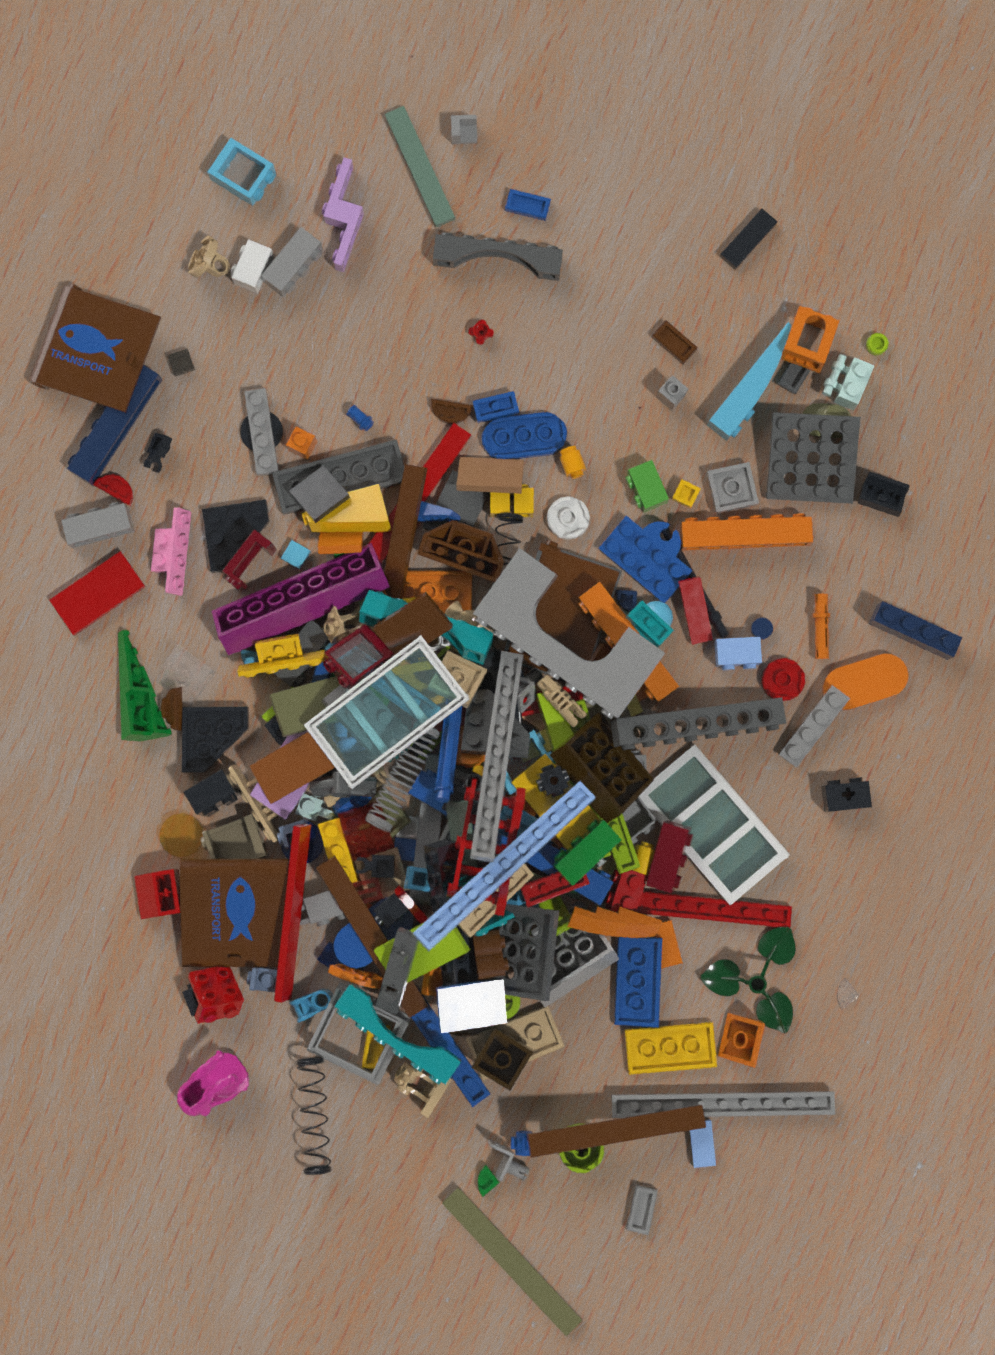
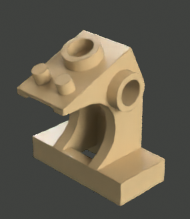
[323,598,380,644]
[394,1061,452,1118]

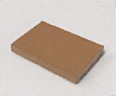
[456,457,524,494]

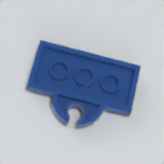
[598,515,692,603]

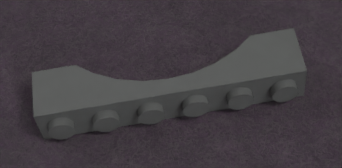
[433,233,563,281]

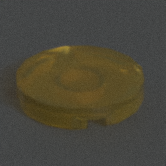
[159,813,203,857]

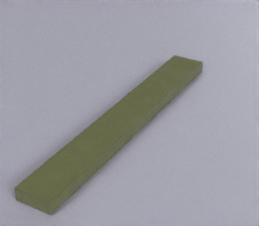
[442,1186,582,1336]

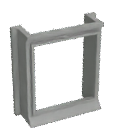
[307,982,411,1085]

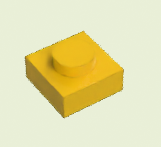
[672,479,701,509]

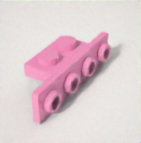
[151,507,191,596]

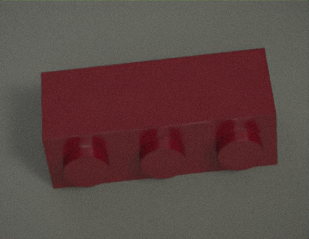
[646,820,694,893]

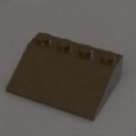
[550,712,654,823]

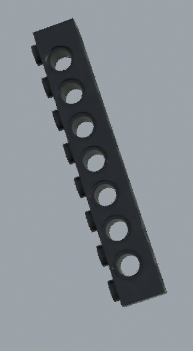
[424,839,478,986]

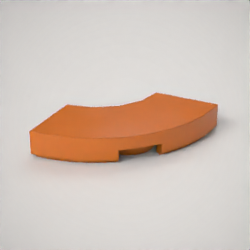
[328,964,383,989]

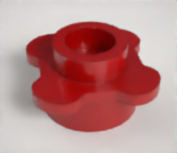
[469,320,494,345]

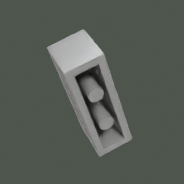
[261,227,323,298]
[61,502,135,548]

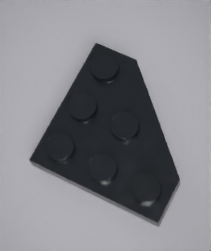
[202,499,270,573]
[182,707,249,773]

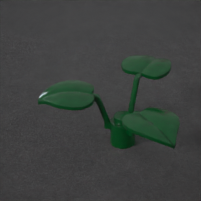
[700,927,796,1033]

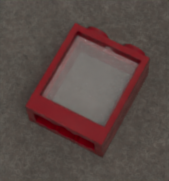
[323,624,393,690]

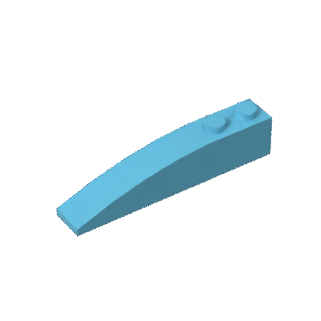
[707,322,792,441]

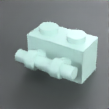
[822,354,874,410]

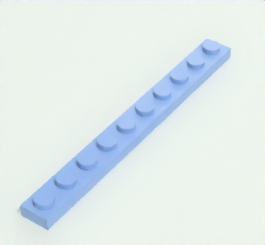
[413,781,595,951]

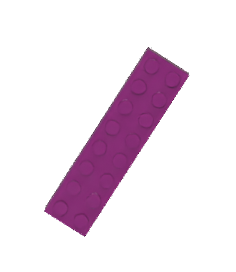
[212,543,390,655]

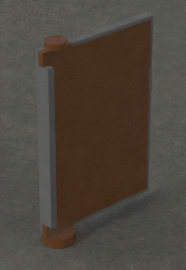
[504,540,622,682]

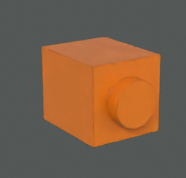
[286,427,317,460]

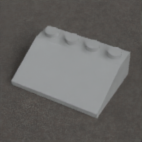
[510,900,619,1008]

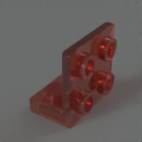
[338,801,395,861]

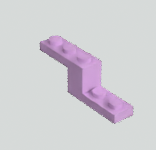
[322,157,364,272]

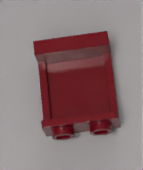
[223,529,277,590]

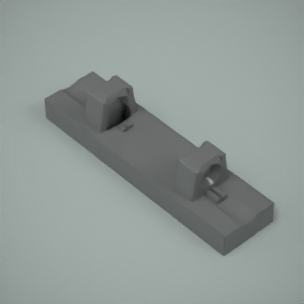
[376,927,419,1015]

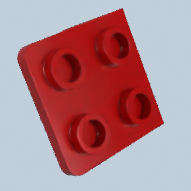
[188,967,244,1024]

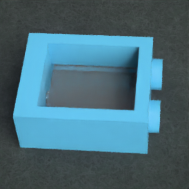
[208,138,276,206]
[504,730,556,795]

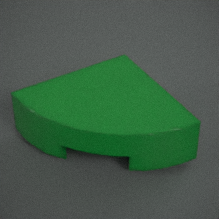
[478,1164,500,1197]

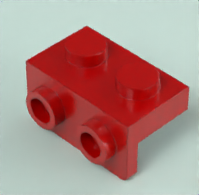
[604,870,648,912]

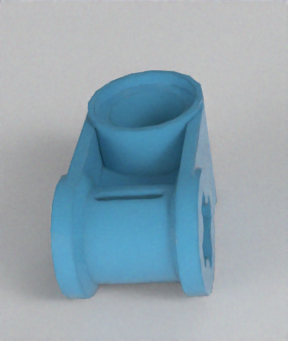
[289,988,333,1023]

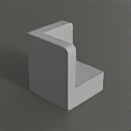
[451,115,477,144]

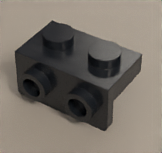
[858,472,910,517]

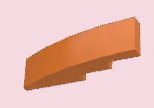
[567,907,662,938]

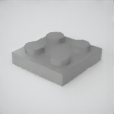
[707,462,759,514]

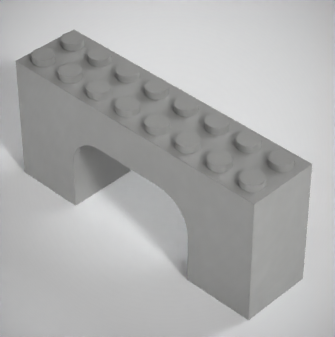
[473,548,665,719]

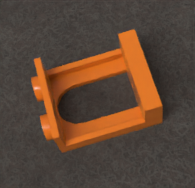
[780,306,840,373]

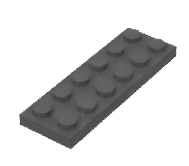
[272,439,404,515]

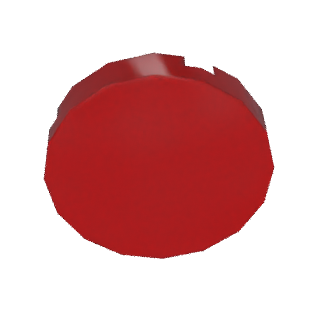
[761,658,805,701]

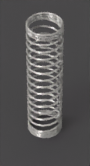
[365,721,440,832]

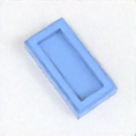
[689,1119,716,1168]

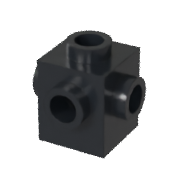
[535,764,570,798]

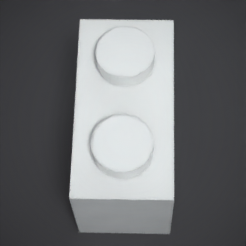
[231,239,274,294]

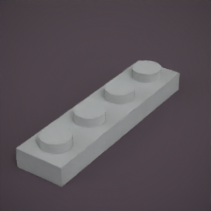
[244,388,279,476]
[779,685,850,768]

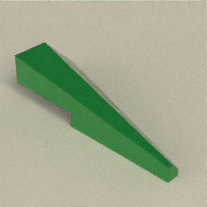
[118,630,172,742]

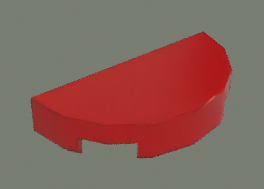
[92,474,133,507]

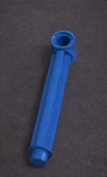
[434,699,463,803]

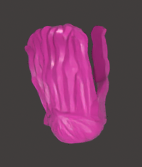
[177,1050,249,1116]

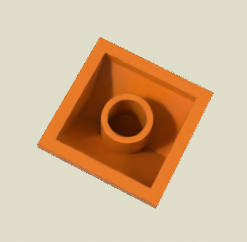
[718,1013,765,1068]

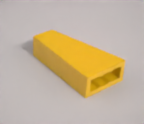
[302,484,392,532]

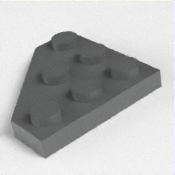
[461,689,530,758]

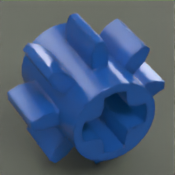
[511,1131,533,1156]

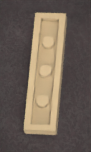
[458,864,534,938]

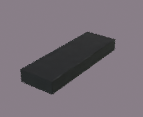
[719,208,778,270]

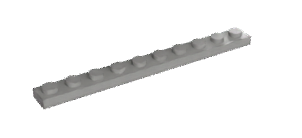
[470,651,523,862]
[611,1091,835,1118]

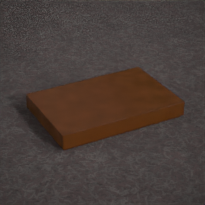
[373,592,453,655]

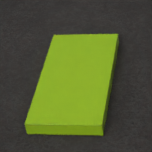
[374,923,470,983]

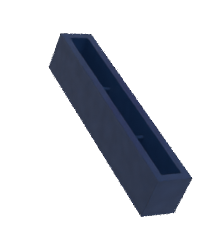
[67,366,162,486]

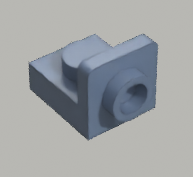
[277,819,307,849]
[247,967,277,993]

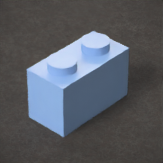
[714,637,762,671]

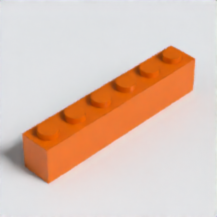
[680,513,813,551]
[578,582,679,702]

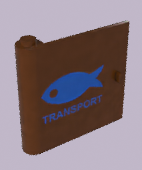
[28,284,161,413]
[180,859,289,967]

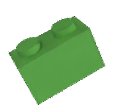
[625,460,669,513]

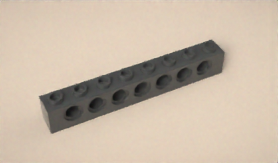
[610,698,786,750]

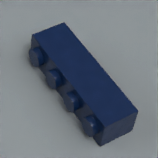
[869,601,963,660]

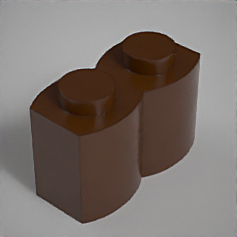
[472,930,509,980]

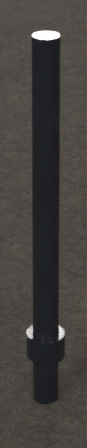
[662,528,729,638]

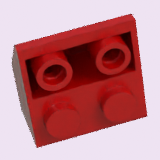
[134,869,181,920]

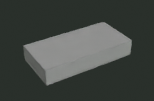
[626,1184,658,1235]

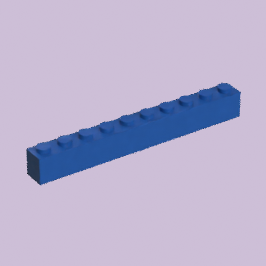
[408,769,613,905]

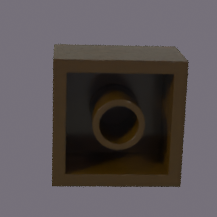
[472,1026,533,1091]

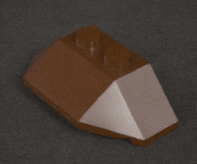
[417,520,505,582]

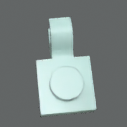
[295,794,335,821]

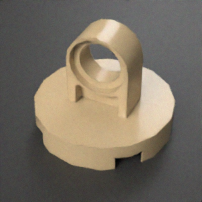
[188,236,230,278]

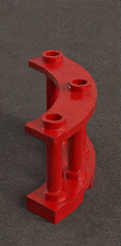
[447,779,526,916]

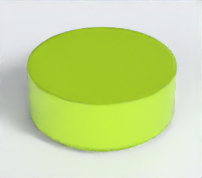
[866,333,889,356]

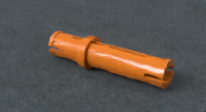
[813,593,830,659]

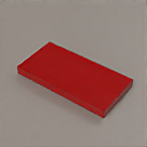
[49,551,146,636]

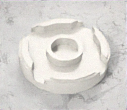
[547,496,590,540]

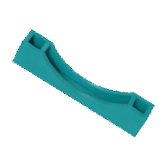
[359,590,493,665]
[334,983,461,1085]

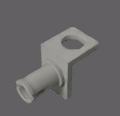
[517,668,543,713]
[487,1139,529,1181]

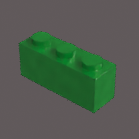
[552,819,622,886]

